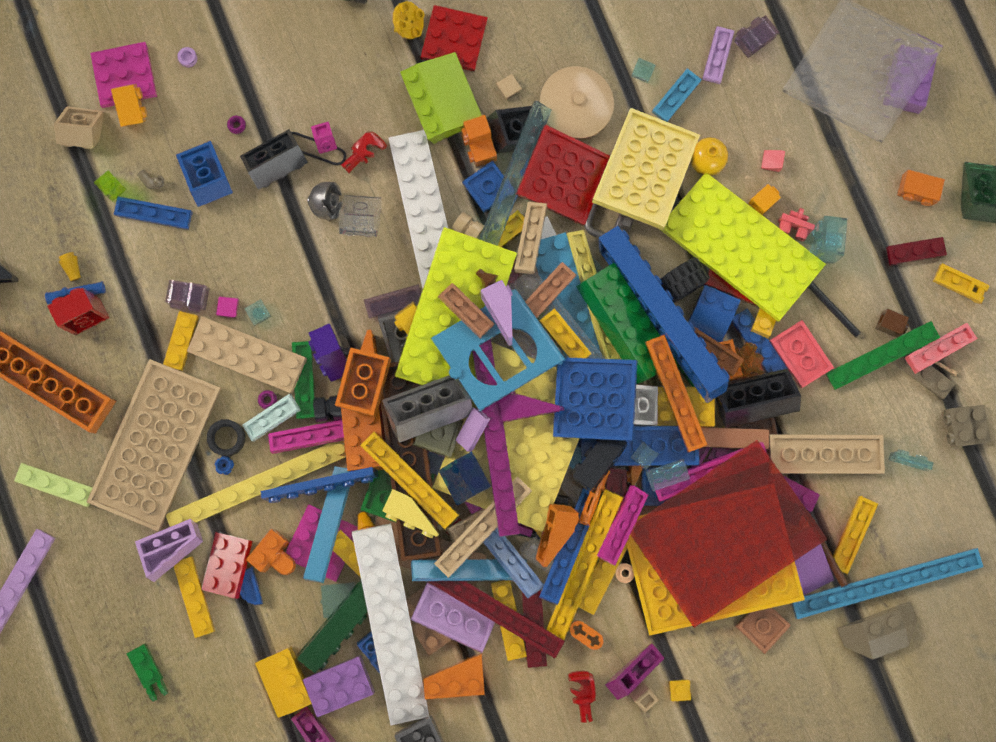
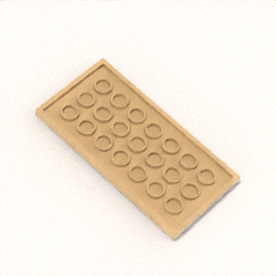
[87,359,222,532]

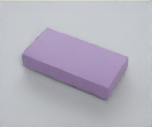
[456,407,490,452]

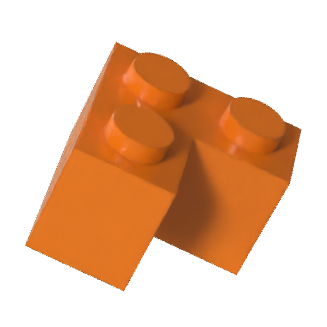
[461,115,497,167]

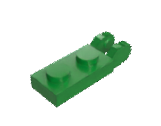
[126,643,168,702]

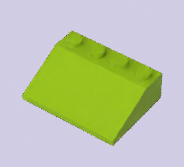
[400,52,482,144]

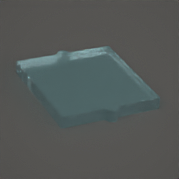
[320,582,355,618]

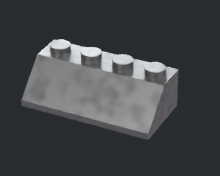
[382,375,472,443]

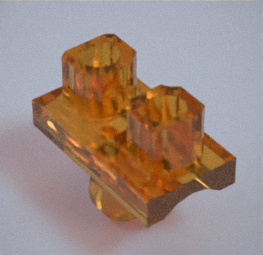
[735,342,764,376]

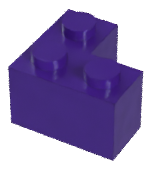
[308,323,347,382]

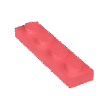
[905,323,978,374]

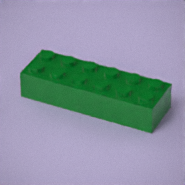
[576,263,675,384]

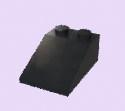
[486,105,546,154]

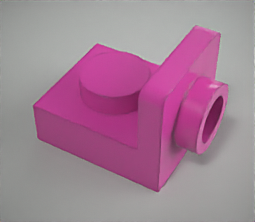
[311,121,337,154]

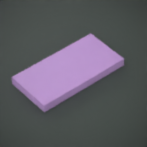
[410,583,495,653]

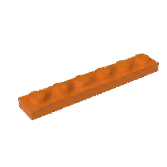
[645,335,707,452]

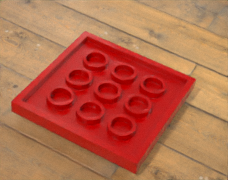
[516,125,610,226]

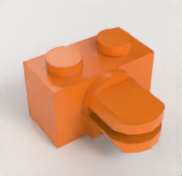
[246,529,296,575]

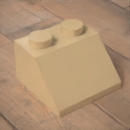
[54,107,104,149]

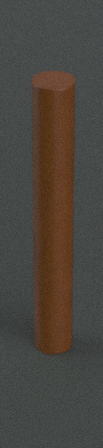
[815,532,848,588]

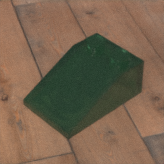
[960,162,996,223]

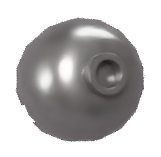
[307,182,342,220]

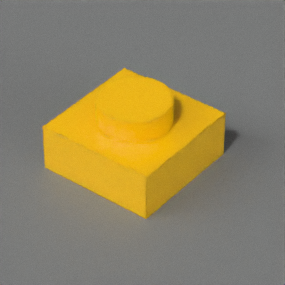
[669,679,691,701]

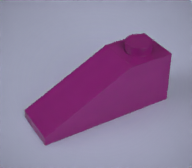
[499,391,565,422]
[605,643,664,700]
[291,706,336,742]

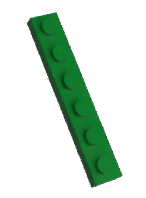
[825,321,940,390]

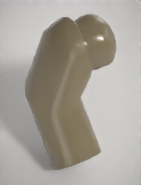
[137,170,164,189]

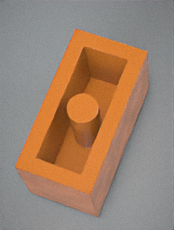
[897,170,945,206]

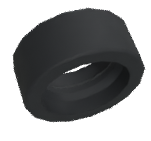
[207,419,245,456]

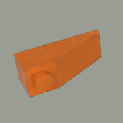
[535,504,579,567]

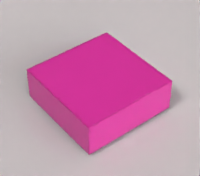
[216,296,239,318]

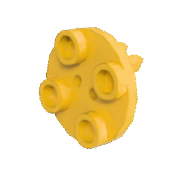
[393,1,425,40]

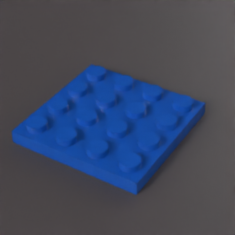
[553,358,638,441]

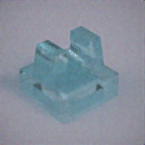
[630,442,658,470]

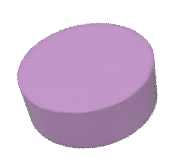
[177,47,197,67]

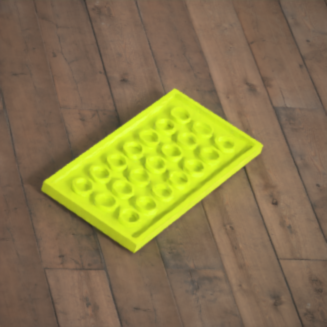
[659,173,826,322]
[394,227,517,385]

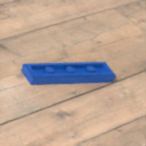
[113,196,193,230]

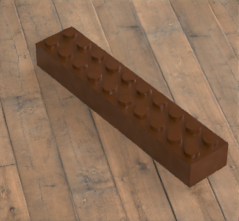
[381,362,442,561]

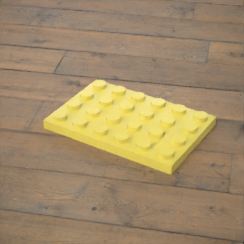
[592,108,700,230]

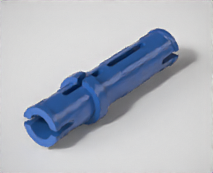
[45,281,106,305]

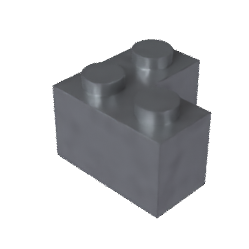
[394,715,444,742]

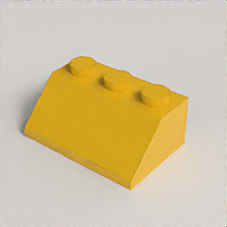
[255,646,312,718]

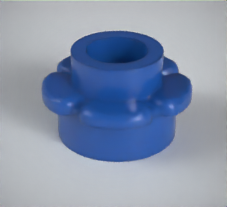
[215,456,234,475]

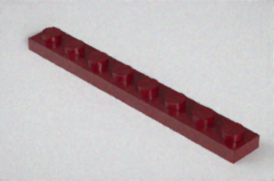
[427,559,565,658]

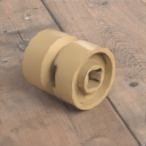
[451,212,486,239]

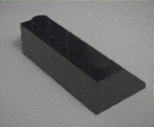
[716,368,801,428]

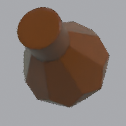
[476,269,498,288]

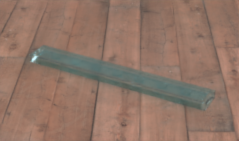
[479,101,552,246]

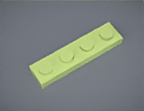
[14,463,93,507]

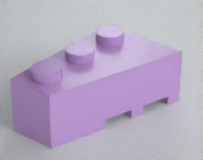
[135,519,203,582]

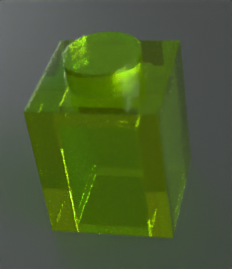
[94,170,127,202]

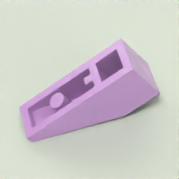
[481,280,513,346]

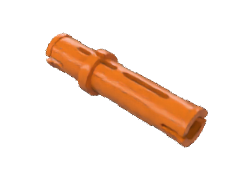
[578,470,610,526]

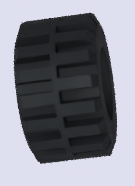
[660,258,710,303]

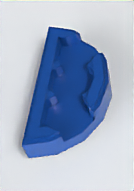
[240,566,264,605]

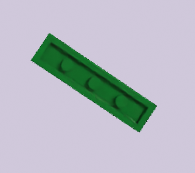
[292,341,315,419]

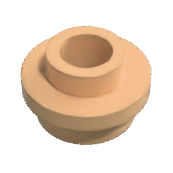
[615,563,634,583]

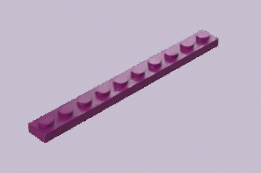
[472,339,520,537]

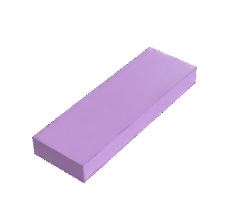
[702,26,734,84]

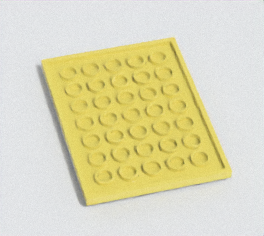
[433,342,579,532]

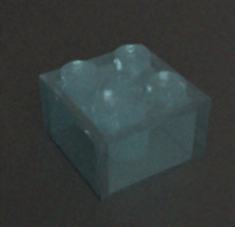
[810,216,848,264]

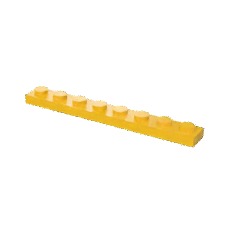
[546,490,624,640]

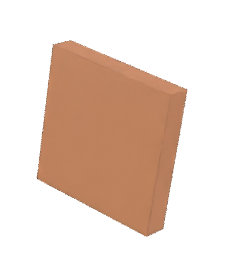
[735,608,791,654]

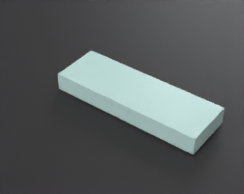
[242,394,301,441]

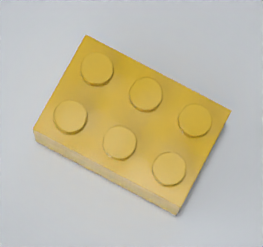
[657,387,715,428]

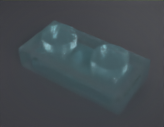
[889,449,934,471]
[646,459,690,491]

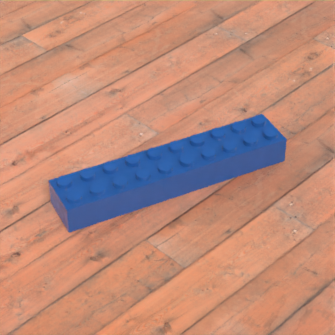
[599,226,730,403]

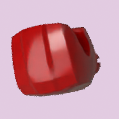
[341,131,387,174]
[567,670,596,723]

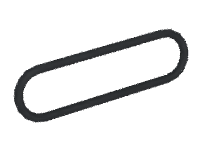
[291,132,346,166]

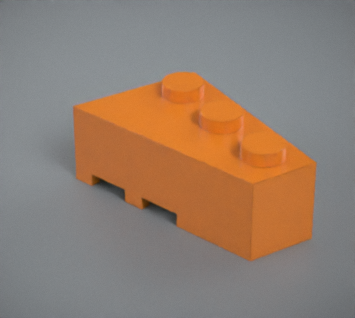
[423,653,485,699]

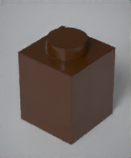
[875,308,909,338]

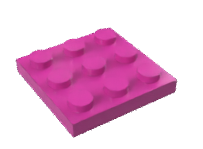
[90,42,157,108]
[286,504,358,582]

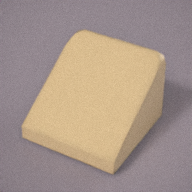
[629,682,659,713]

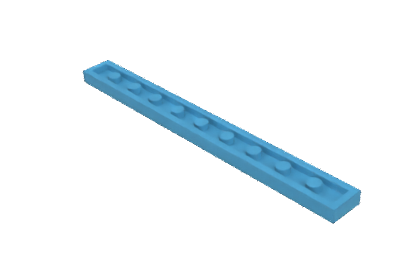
[791,548,984,619]

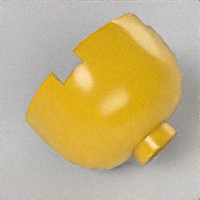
[690,137,728,176]

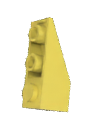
[383,489,439,538]

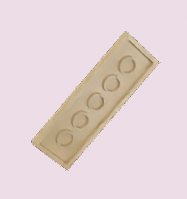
[187,316,307,394]
[768,435,885,474]

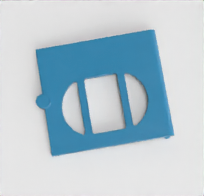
[431,289,566,411]

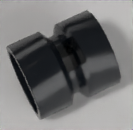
[313,395,342,423]

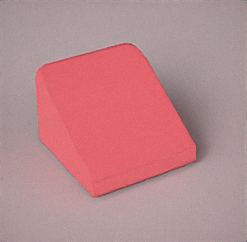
[761,150,785,172]

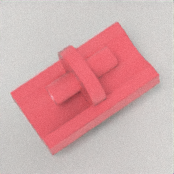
[777,208,815,242]

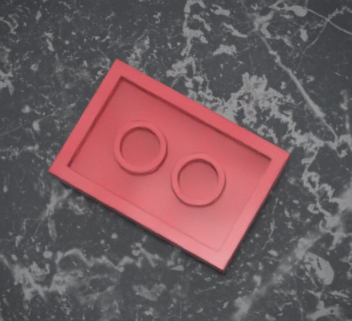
[769,320,834,389]

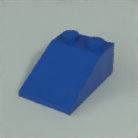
[176,141,233,207]
[688,285,741,342]

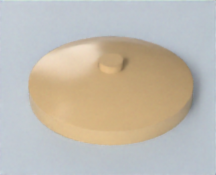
[539,66,614,140]

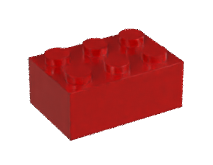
[47,288,110,336]

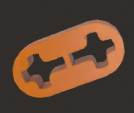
[569,620,604,650]

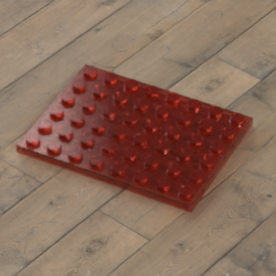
[630,440,827,628]

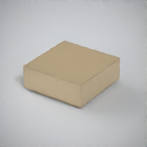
[496,74,522,100]

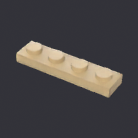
[514,202,547,275]

